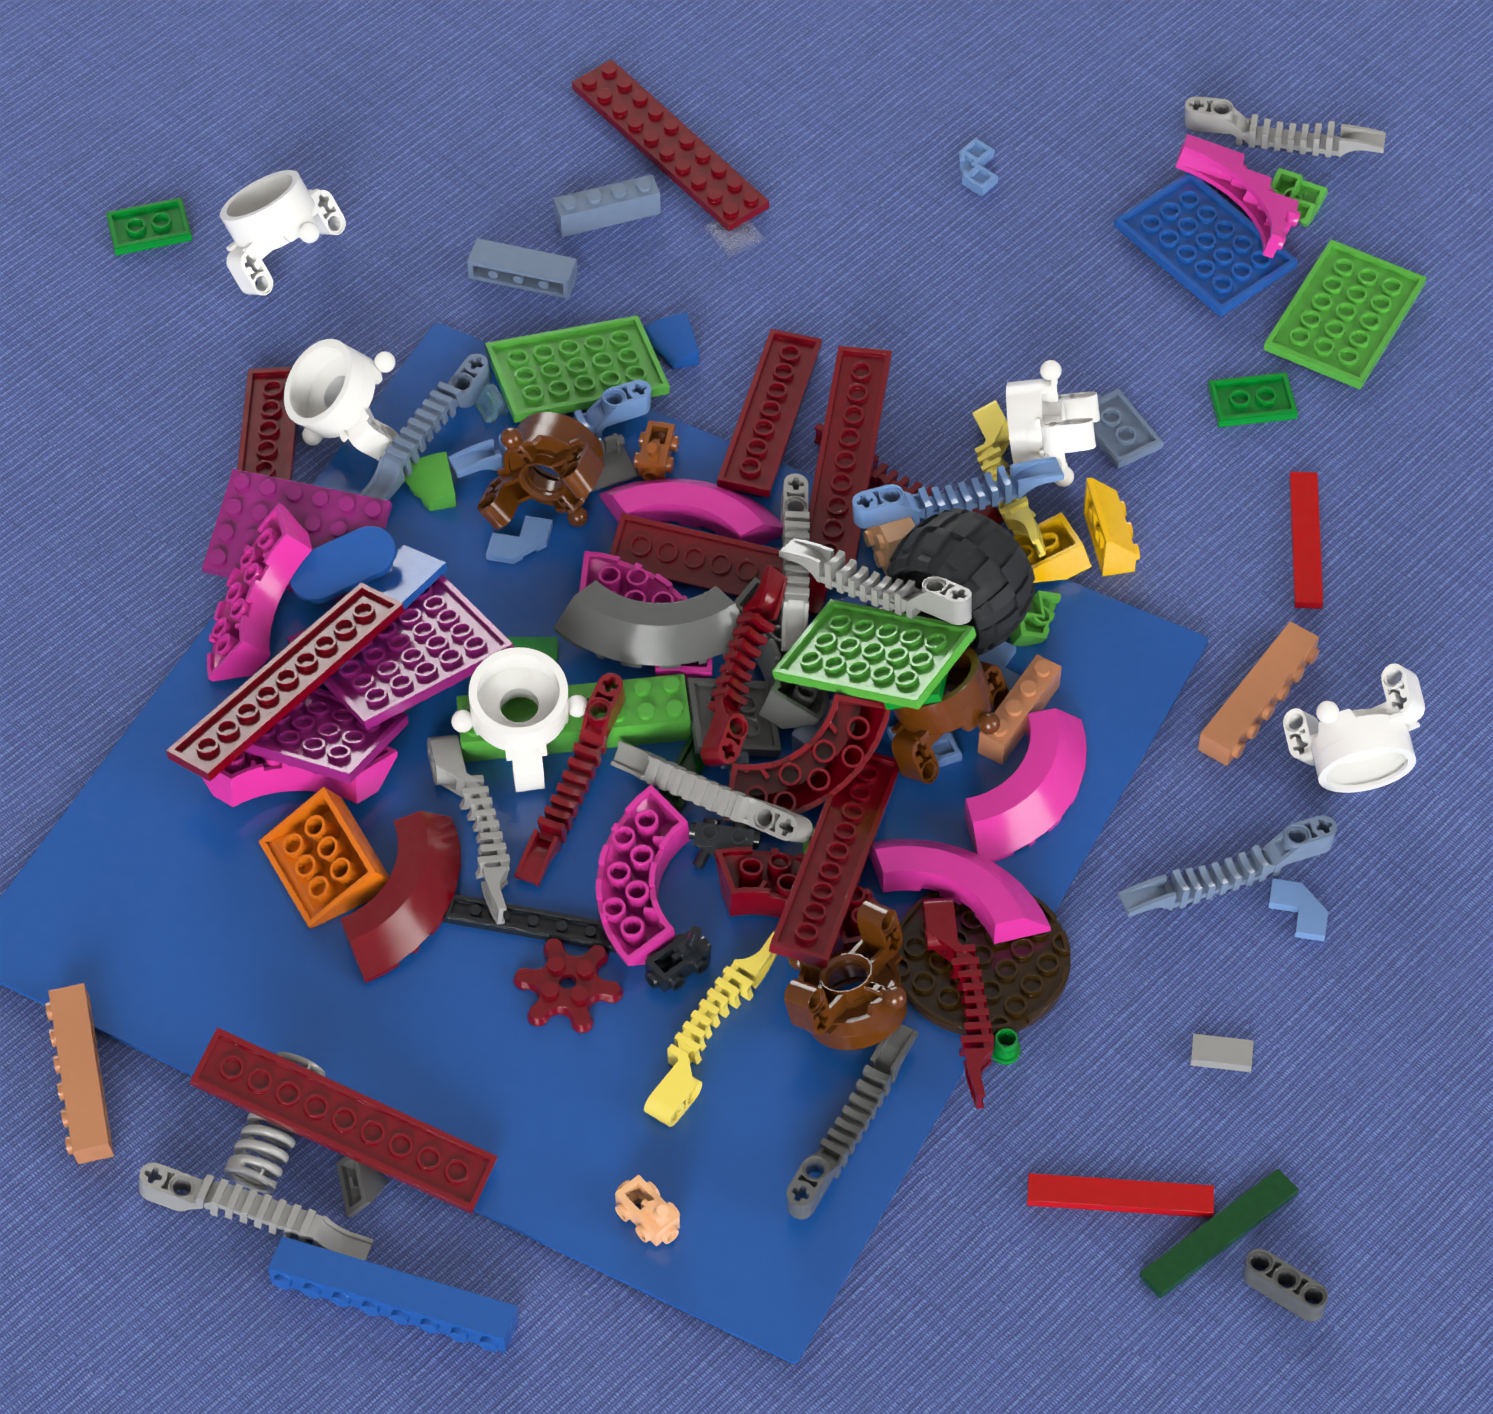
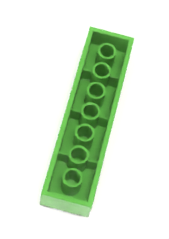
[456,674,691,762]

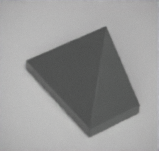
[336,1156,389,1217]

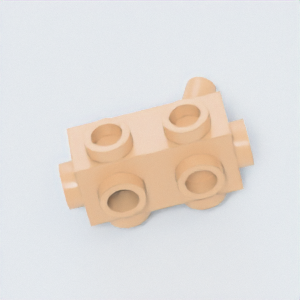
[615,1175,680,1246]

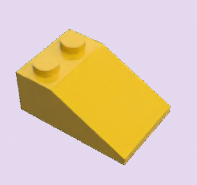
[1013,512,1091,583]

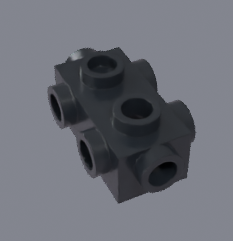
[689,818,761,870]
[644,926,712,993]

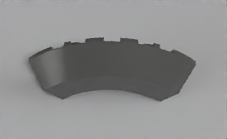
[734,577,830,729]
[554,580,741,669]

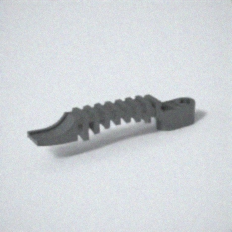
[786,1024,919,1219]

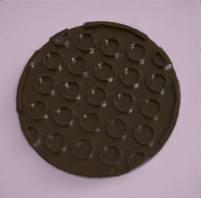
[896,891,1071,1036]

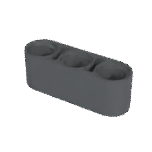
[1243,1249,1328,1322]

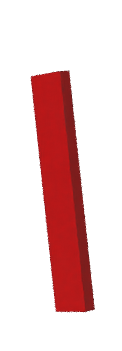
[1289,472,1323,609]
[1027,1173,1214,1218]

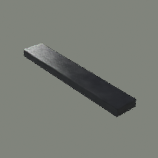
[443,894,616,953]

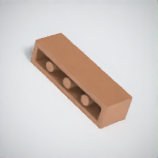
[978,654,1062,765]

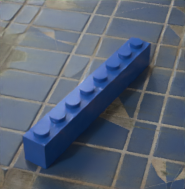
[268,1236,519,1353]

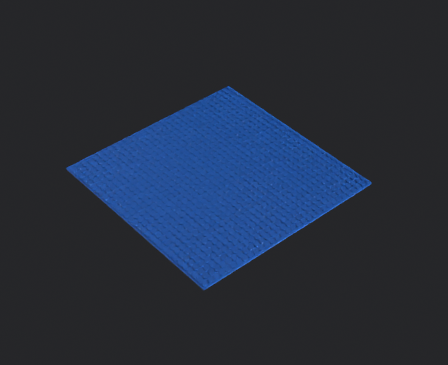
[0,323,1208,1364]

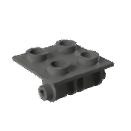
[591,433,638,492]

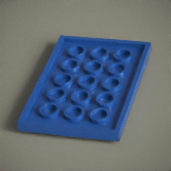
[1114,173,1298,317]

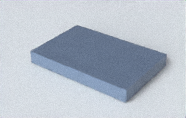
[1093,389,1163,469]

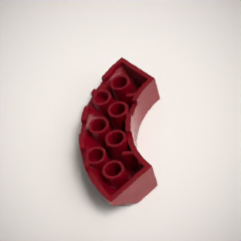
[722,694,891,822]
[340,811,462,983]
[715,846,885,953]

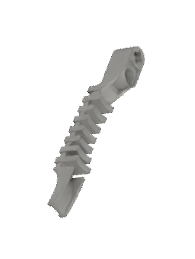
[1184,96,1386,158]
[781,473,810,651]
[779,538,972,625]
[427,735,510,925]
[610,741,813,843]
[138,1162,374,1260]

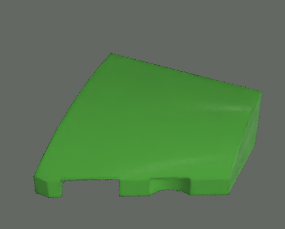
[1270,168,1328,227]
[404,451,456,511]
[1010,590,1061,646]

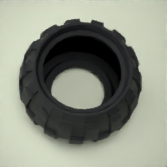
[886,508,1036,655]

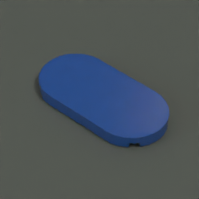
[290,526,397,604]

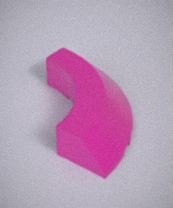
[599,478,783,545]
[207,503,312,682]
[579,551,712,684]
[964,708,1087,862]
[203,746,398,807]
[596,785,691,966]
[869,839,1051,944]

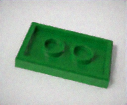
[106,197,192,256]
[1207,372,1298,428]

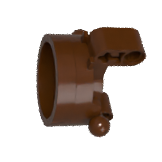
[477,412,604,530]
[891,647,1009,784]
[784,900,907,1050]

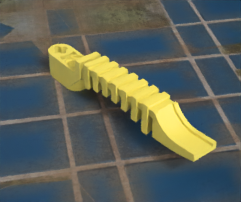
[972,400,1046,558]
[644,931,777,1127]

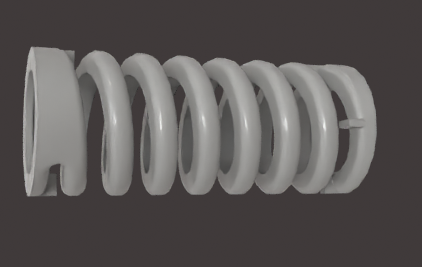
[223,1052,326,1194]

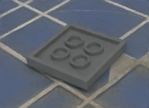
[686,678,781,757]

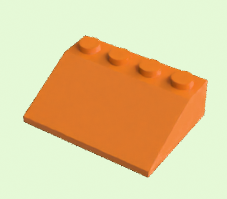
[258,787,390,929]

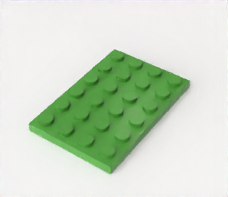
[1263,239,1427,390]
[485,315,670,423]
[772,599,976,710]

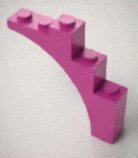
[1176,134,1301,259]

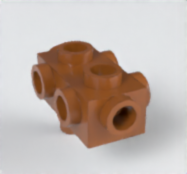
[634,421,679,480]

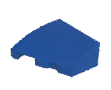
[644,312,699,369]

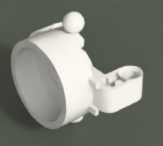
[220,170,346,295]
[284,339,399,461]
[1006,360,1100,487]
[451,647,588,792]
[1283,663,1425,793]

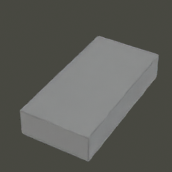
[1190,1034,1254,1072]

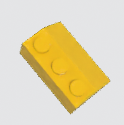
[1083,478,1140,577]

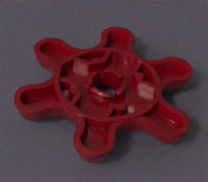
[513,938,623,1033]

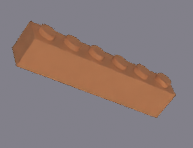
[1198,621,1320,766]
[45,983,114,1164]

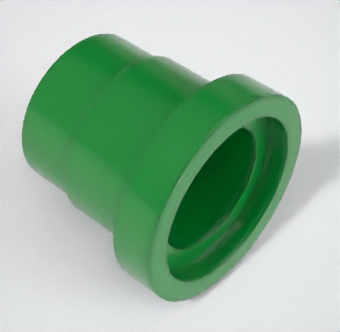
[991,1028,1021,1065]

